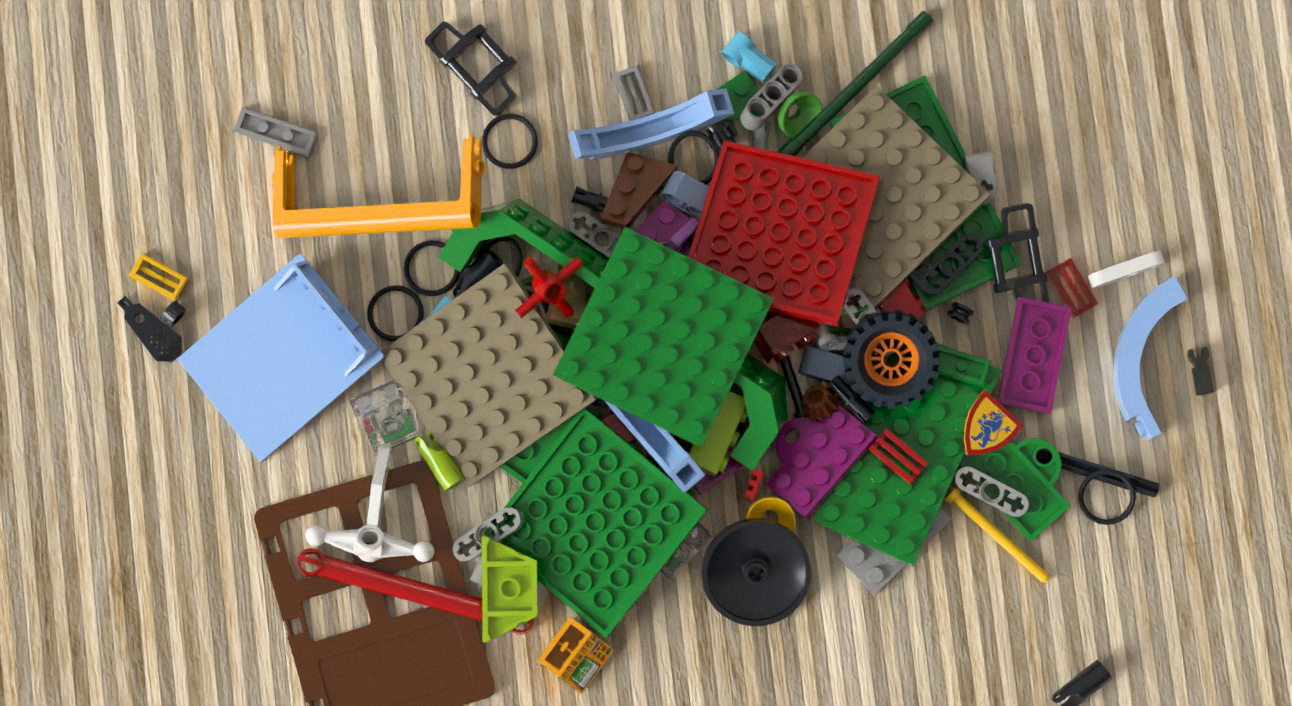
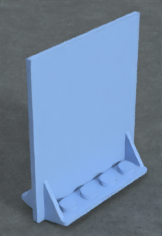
[177,254,385,462]

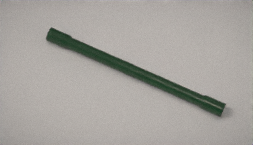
[777,11,934,156]

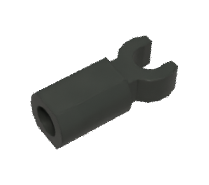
[1187,347,1214,396]

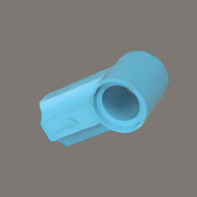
[721,32,777,83]

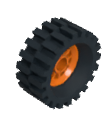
[843,310,940,409]

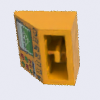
[537,617,614,694]

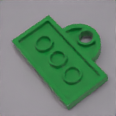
[960,438,1071,542]

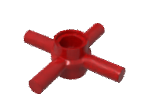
[514,256,584,319]

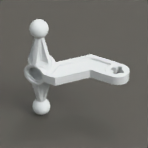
[305,444,435,562]

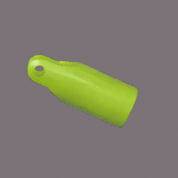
[414,431,465,492]

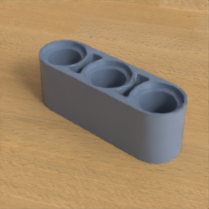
[661,171,709,219]
[798,346,880,392]

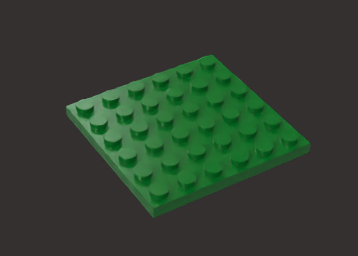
[553,227,774,448]
[484,408,709,638]

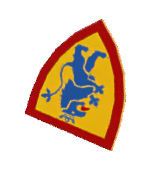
[964,390,1024,455]

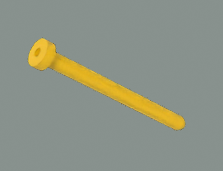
[944,486,1050,583]

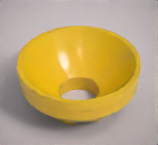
[746,496,796,531]

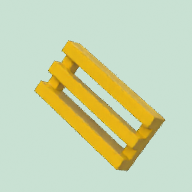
[129,253,190,301]

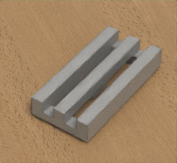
[613,65,655,121]

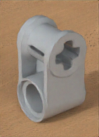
[964,151,997,205]

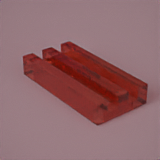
[1047,258,1098,318]

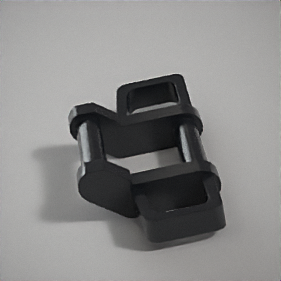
[425,22,517,116]
[985,203,1050,303]

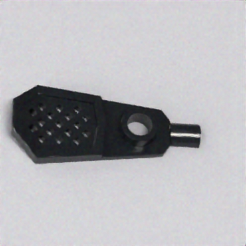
[117,296,182,362]

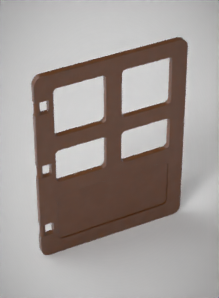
[254,461,495,706]

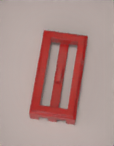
[869,429,928,485]
[743,469,764,502]

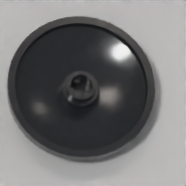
[702,518,811,626]

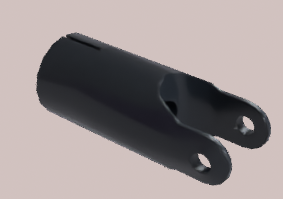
[453,248,503,299]
[1052,660,1112,706]

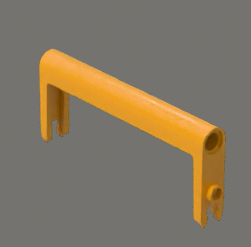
[272,134,485,238]

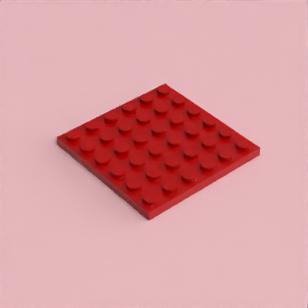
[688,140,880,327]

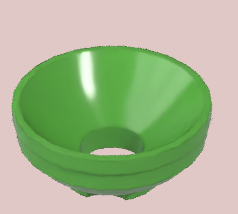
[778,91,823,138]

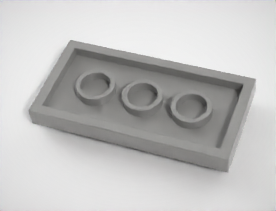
[836,508,952,595]

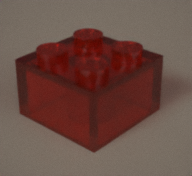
[753,313,821,364]

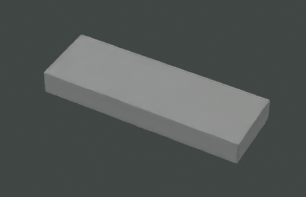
[234,107,318,158]

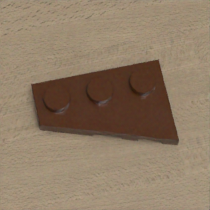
[601,152,678,229]

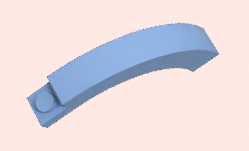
[568,88,734,160]
[1113,276,1187,441]
[605,401,705,493]

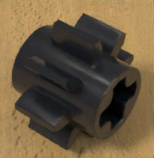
[705,121,738,153]

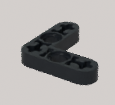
[908,234,983,296]

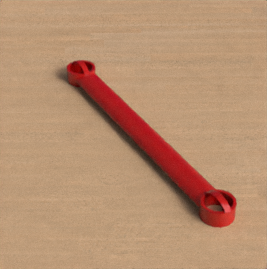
[297,548,534,635]

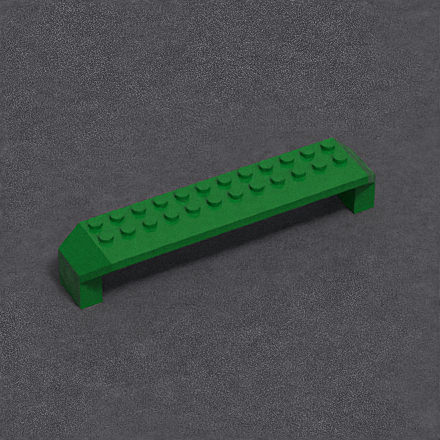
[438,198,788,471]

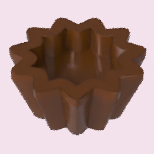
[801,384,840,422]

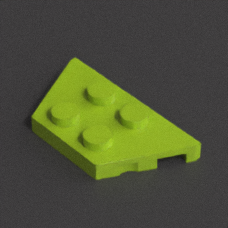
[482,536,538,643]

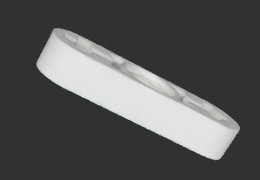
[1088,250,1165,289]

